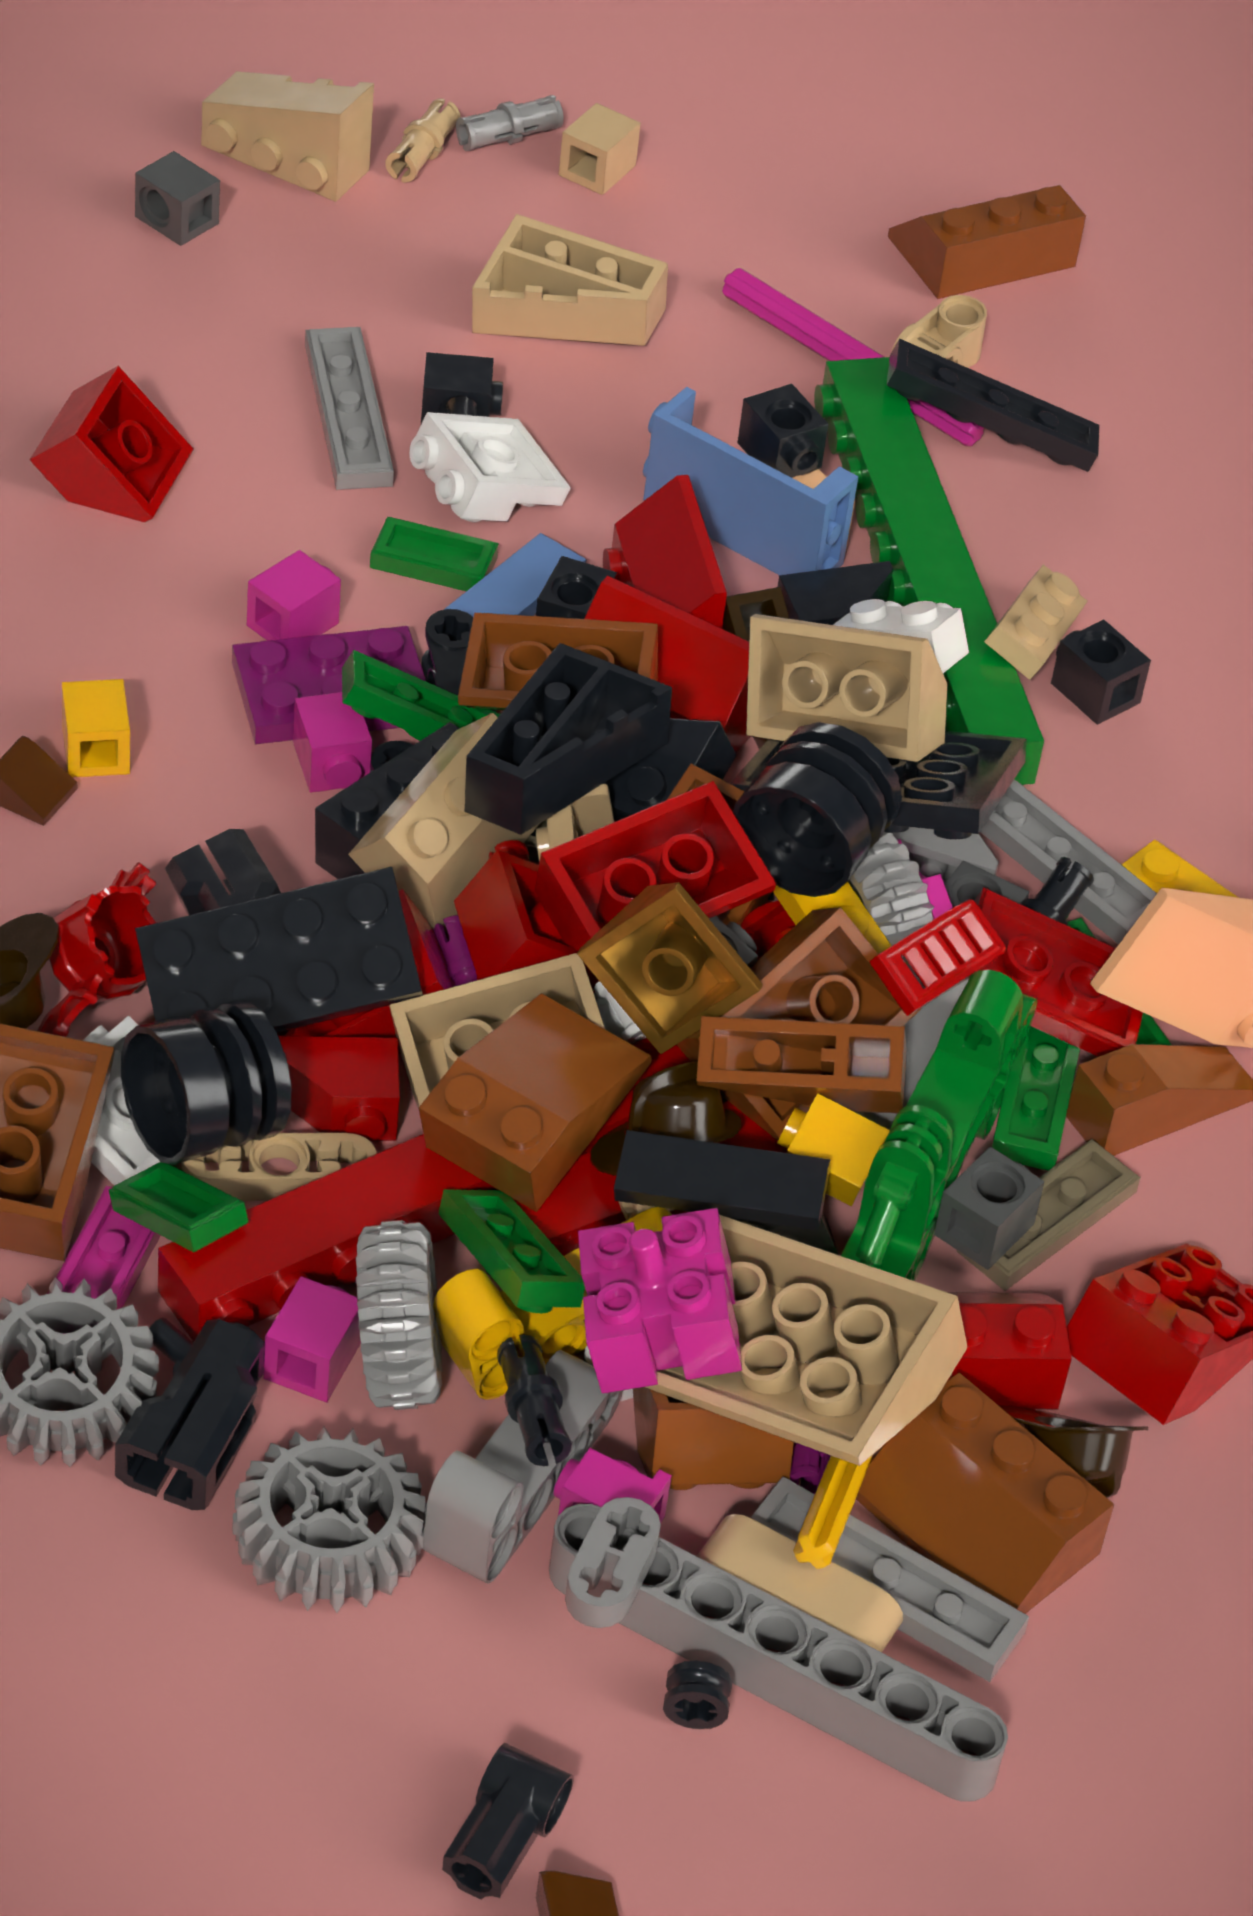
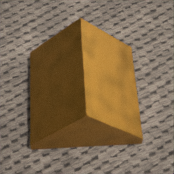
[577,882,763,1054]

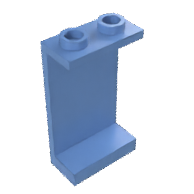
[643,387,858,575]

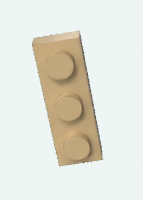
[984,564,1088,680]

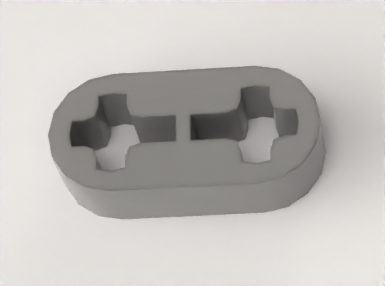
[565,1497,661,1628]

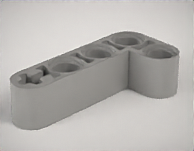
[423,1350,623,1584]

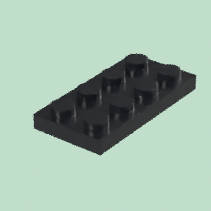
[135,867,423,1033]

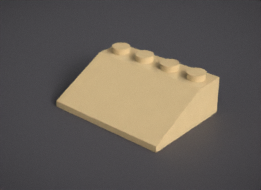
[645,1215,968,1466]

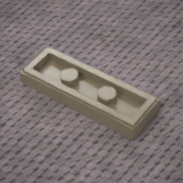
[956,1139,1141,1291]

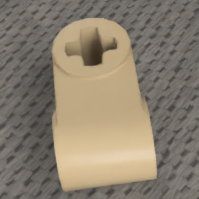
[891,295,987,368]

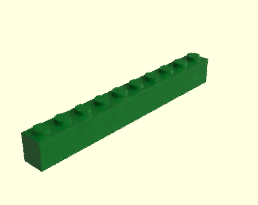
[814,357,1044,785]

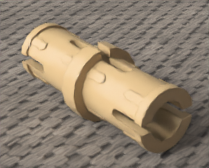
[385,98,460,183]

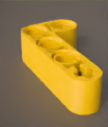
[433,1207,671,1400]

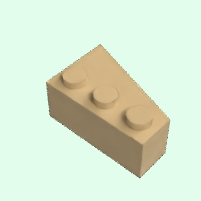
[472,214,668,346]

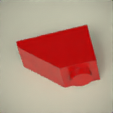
[278,1036,400,1141]

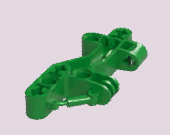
[841,969,1038,1281]

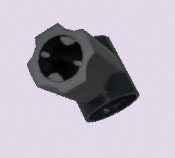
[442,1743,574,1900]

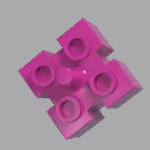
[578,1208,742,1394]

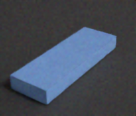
[445,533,586,617]

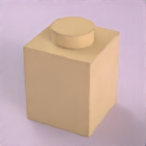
[559,103,641,195]

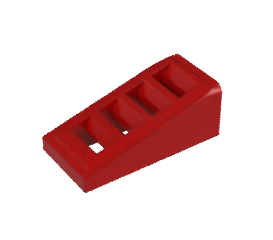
[869,899,1006,1016]

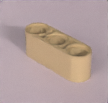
[697,1514,903,1652]

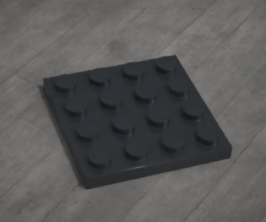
[730,731,1027,839]

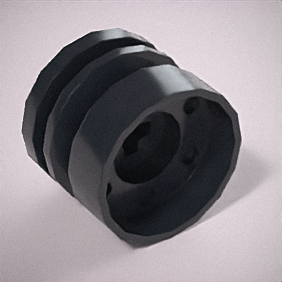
[733,722,902,897]
[121,1000,292,1165]

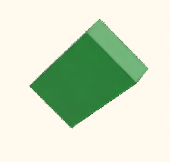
[370,516,499,591]
[109,1162,249,1252]

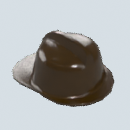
[0,913,59,1029]
[590,1060,741,1176]
[998,1405,1148,1498]

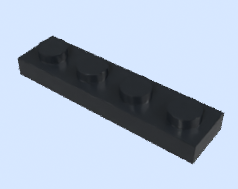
[887,338,1100,472]

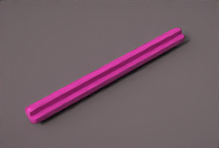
[722,268,985,446]

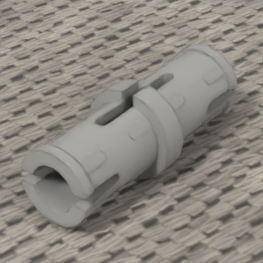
[456,95,564,151]

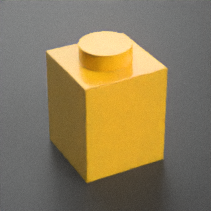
[62,679,130,778]
[777,1093,890,1207]

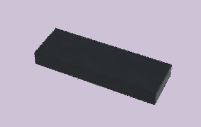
[614,1130,830,1231]

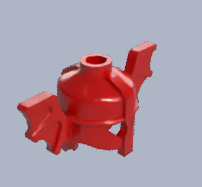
[37,862,157,1037]

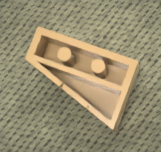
[201,71,374,202]

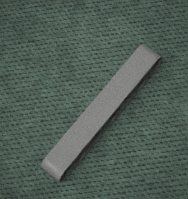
[549,1504,1008,1802]

